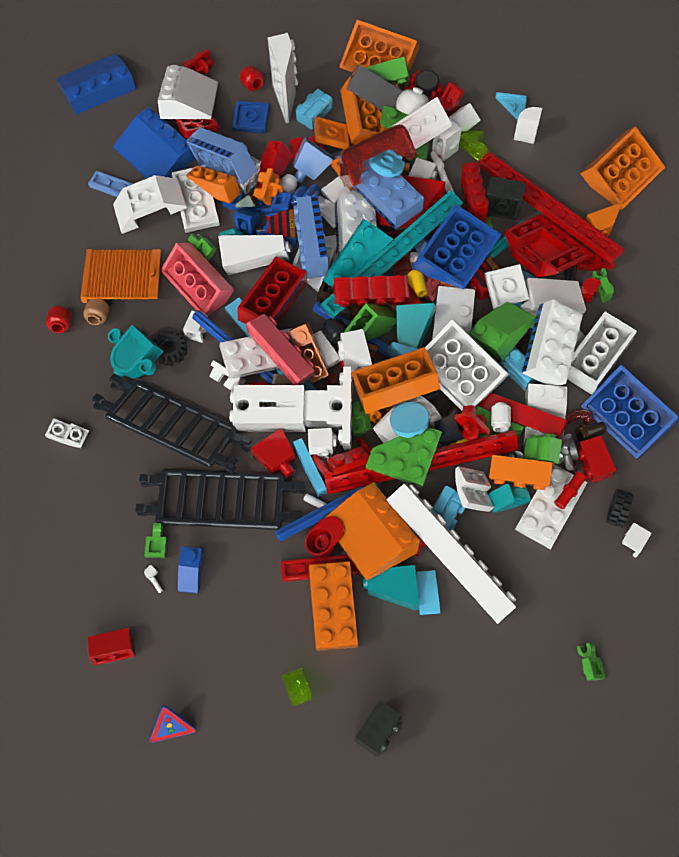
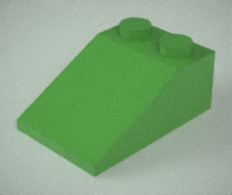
[468,302,536,361]

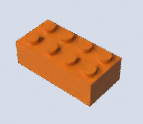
[351,347,440,414]
[309,561,358,651]

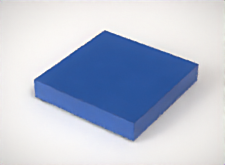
[232,101,270,134]

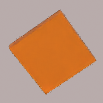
[314,117,349,150]

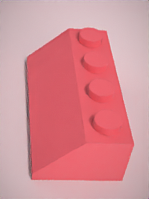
[160,243,234,316]
[246,314,315,385]

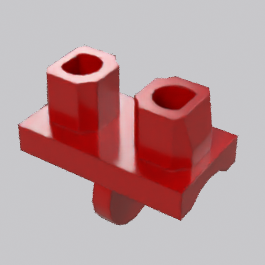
[183,49,215,74]
[455,405,490,440]

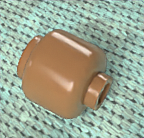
[83,299,110,325]

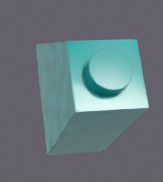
[396,303,437,349]
[362,565,420,610]

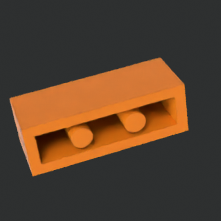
[489,455,553,491]

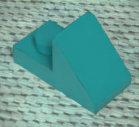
[488,483,531,514]

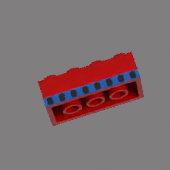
[237,257,307,325]

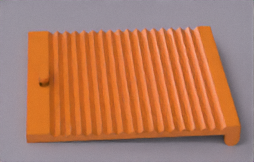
[81,249,161,303]

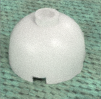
[395,87,429,115]

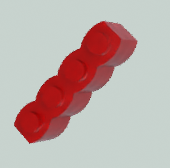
[460,162,489,224]
[332,275,410,307]

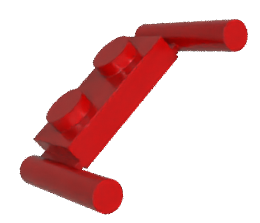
[311,437,372,479]

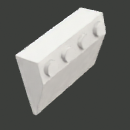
[268,33,298,123]
[158,65,219,119]
[425,320,509,410]

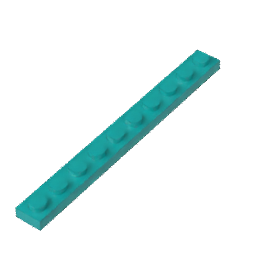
[321,190,463,319]

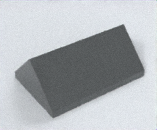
[347,65,403,110]

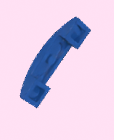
[223,191,292,214]

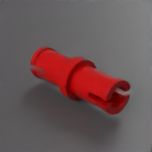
[553,471,587,510]

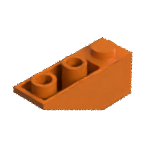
[186,165,241,204]
[289,322,329,383]

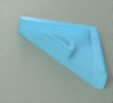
[496,92,527,120]

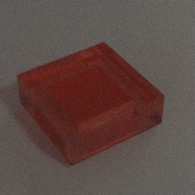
[393,259,412,276]

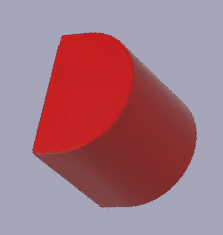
[581,278,601,304]

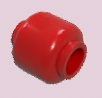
[240,66,264,91]
[46,306,71,333]

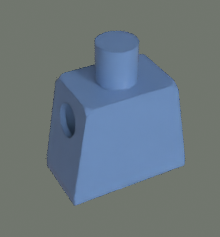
[293,137,333,183]

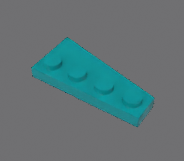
[323,218,393,287]

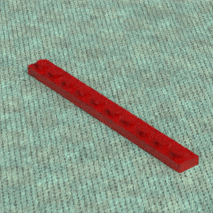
[478,152,624,264]
[324,430,518,495]

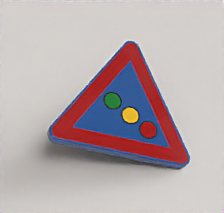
[149,705,196,743]

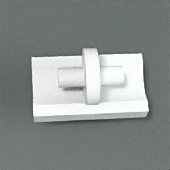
[210,360,246,391]

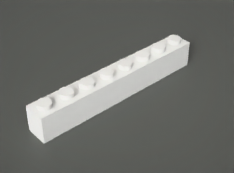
[387,484,517,624]

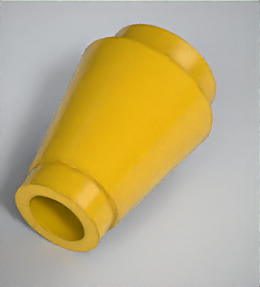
[407,269,428,297]

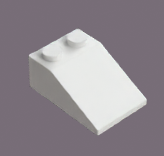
[523,383,567,445]

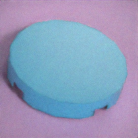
[369,148,405,177]
[389,402,429,438]

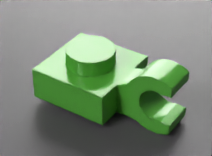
[188,234,217,262]
[592,268,614,303]
[352,401,371,436]
[144,523,168,558]
[577,643,606,681]

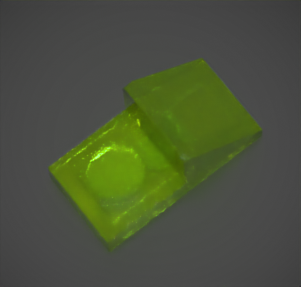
[459,131,488,161]
[282,668,313,706]

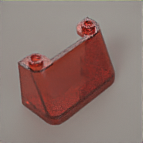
[340,124,418,187]

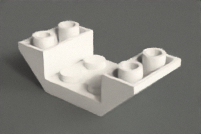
[113,175,187,234]

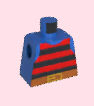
[256,209,297,248]

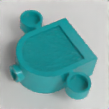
[108,325,163,379]

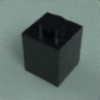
[434,414,464,445]

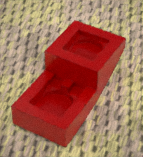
[575,252,615,271]

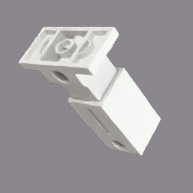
[230,367,353,451]

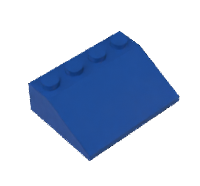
[56,53,136,115]
[113,107,196,179]
[413,204,501,289]
[581,365,679,459]

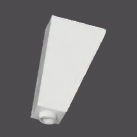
[218,235,291,275]

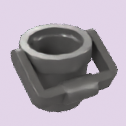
[559,434,579,470]

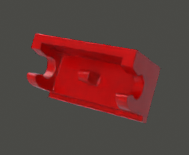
[87,628,135,666]

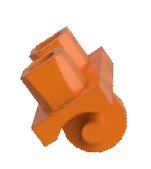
[253,168,284,206]

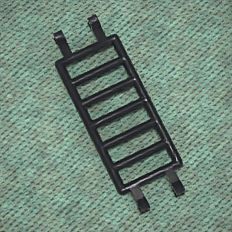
[92,374,252,474]
[135,468,305,530]

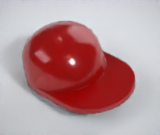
[305,516,344,558]

